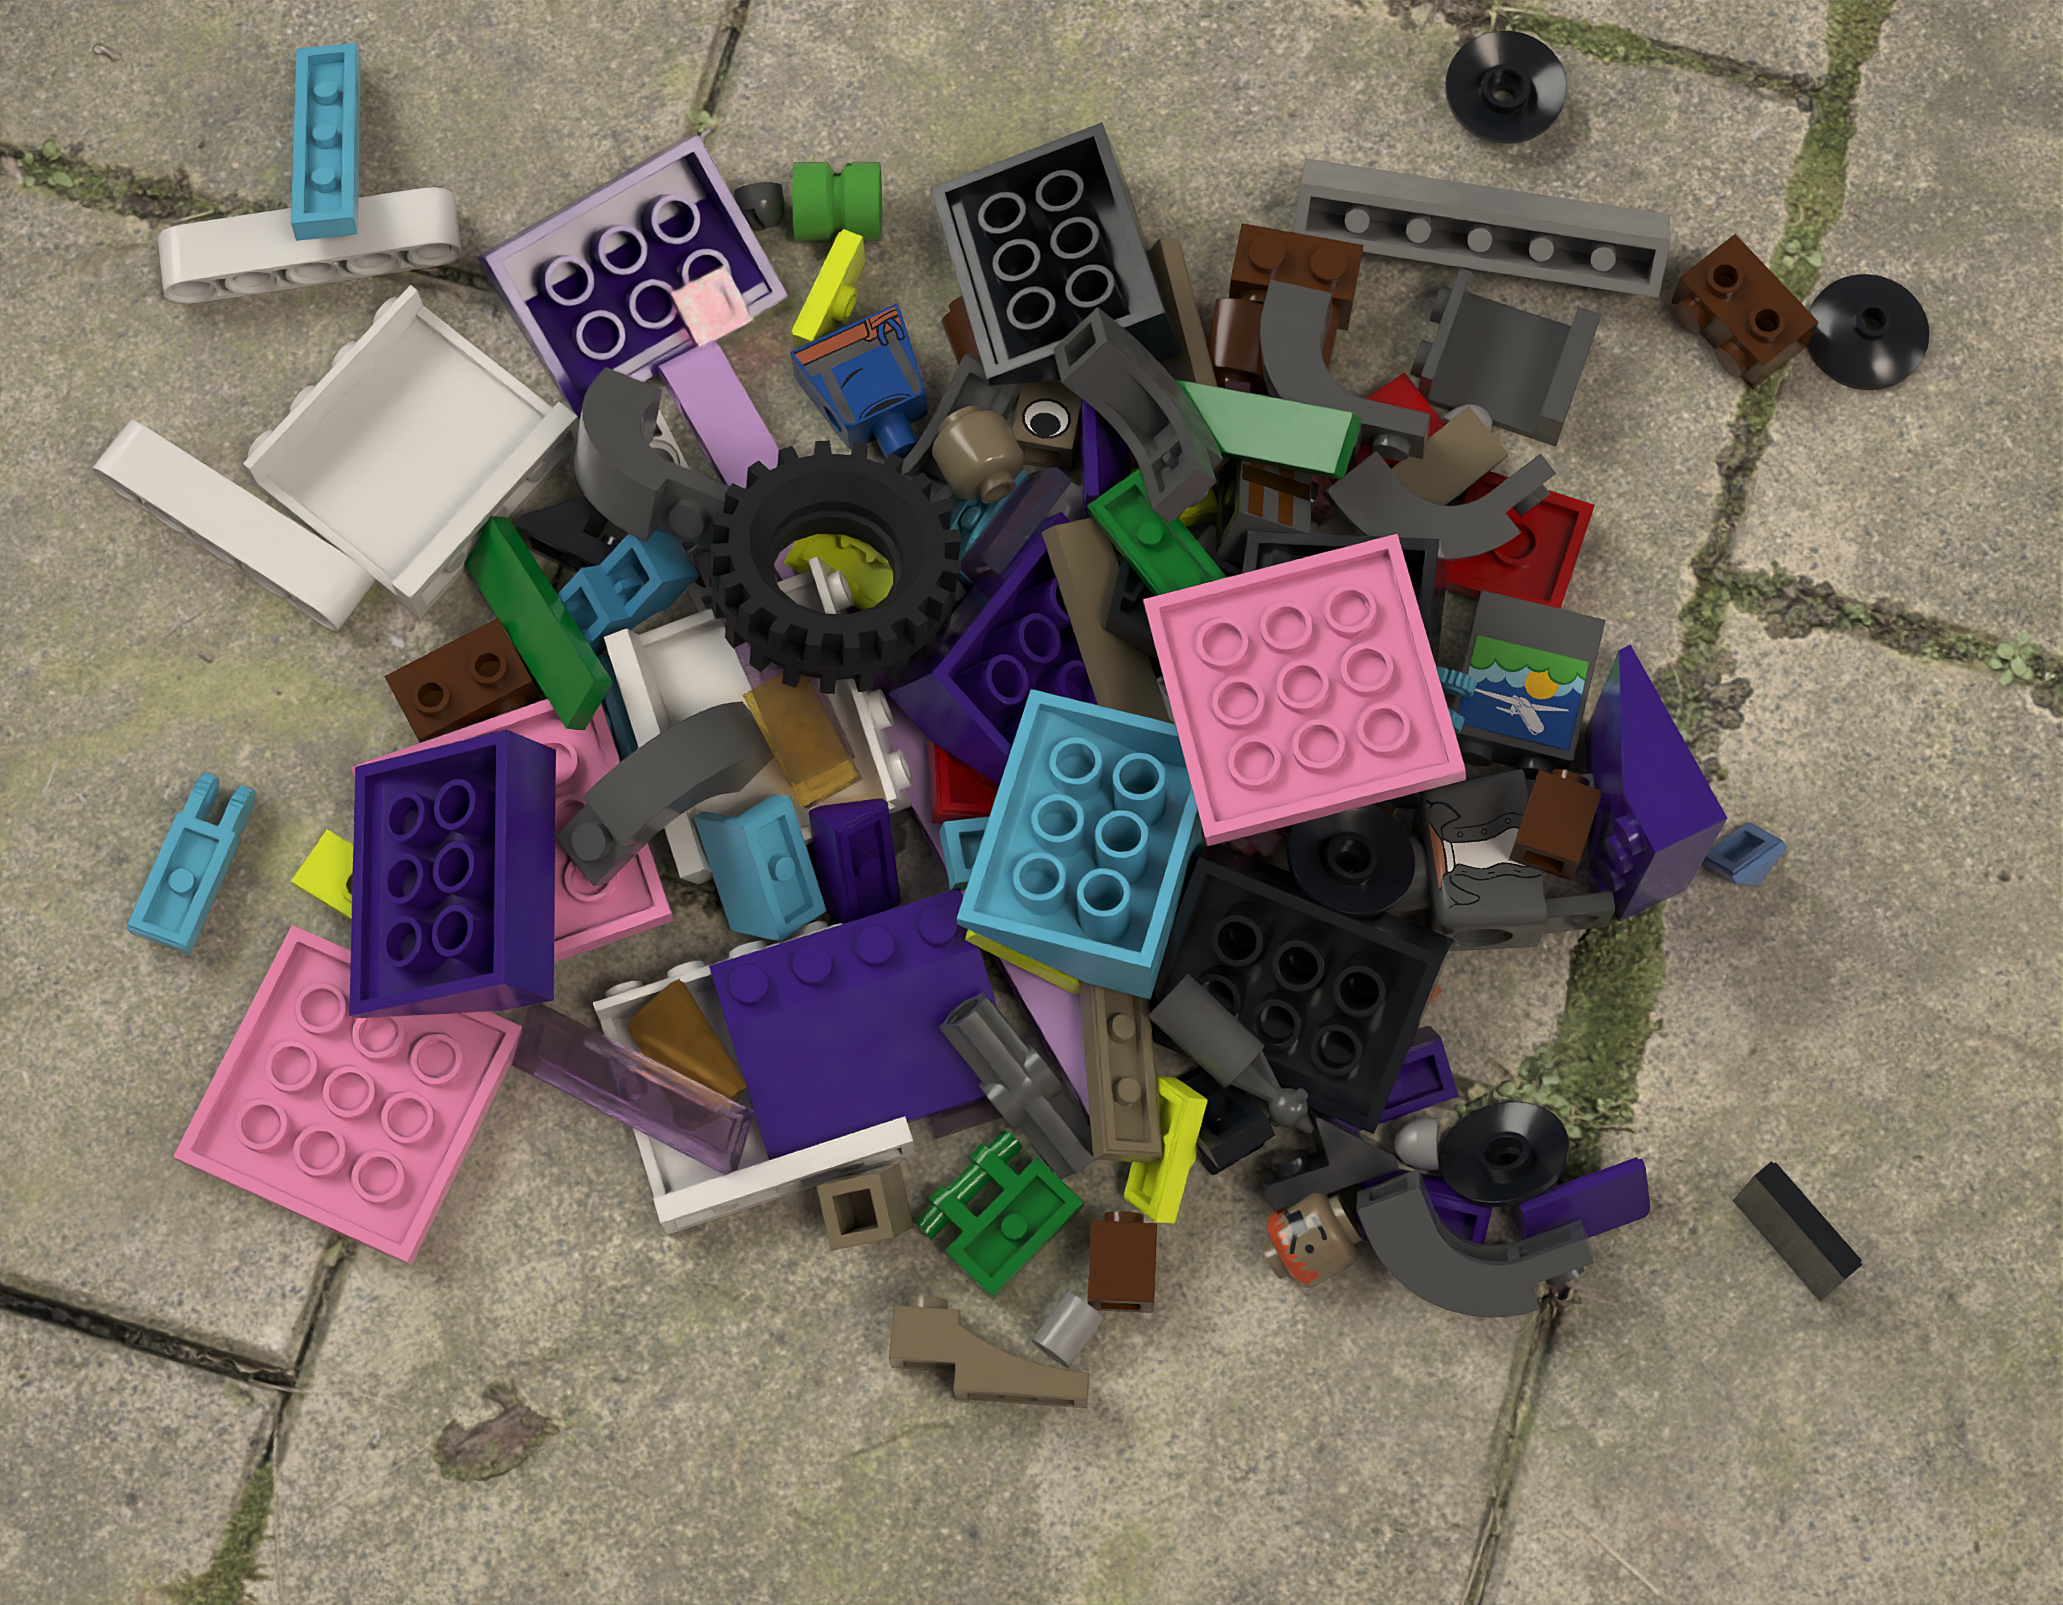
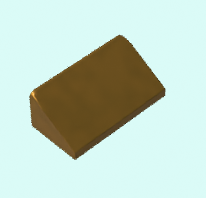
[627,978,747,1130]

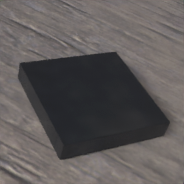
[1733,1161,1863,1301]

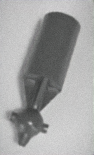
[1148,973,1315,1134]

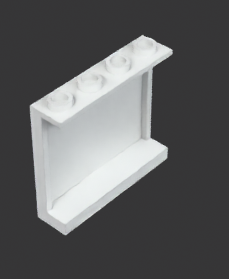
[243,285,580,619]
[604,557,913,884]
[593,921,916,1235]

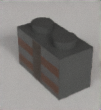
[1215,458,1319,565]

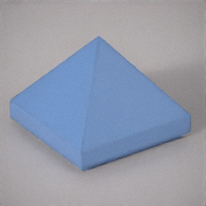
[1702,822,1787,886]

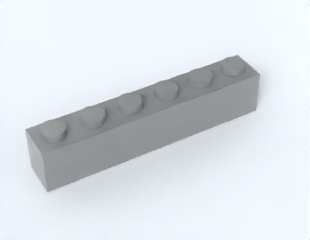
[1293,158,1671,298]

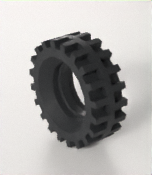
[709,440,961,694]

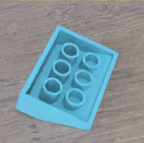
[957,689,1202,999]

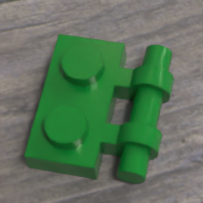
[913,1129,1084,1300]

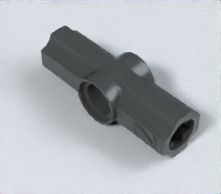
[939,992,1094,1180]

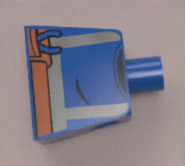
[790,303,928,459]

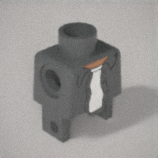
[1386,769,1615,951]

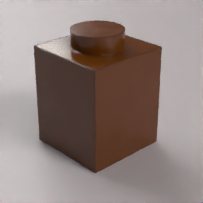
[1508,769,1602,881]
[1087,1211,1157,1313]

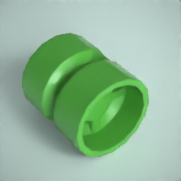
[792,162,882,242]

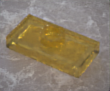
[743,672,863,810]

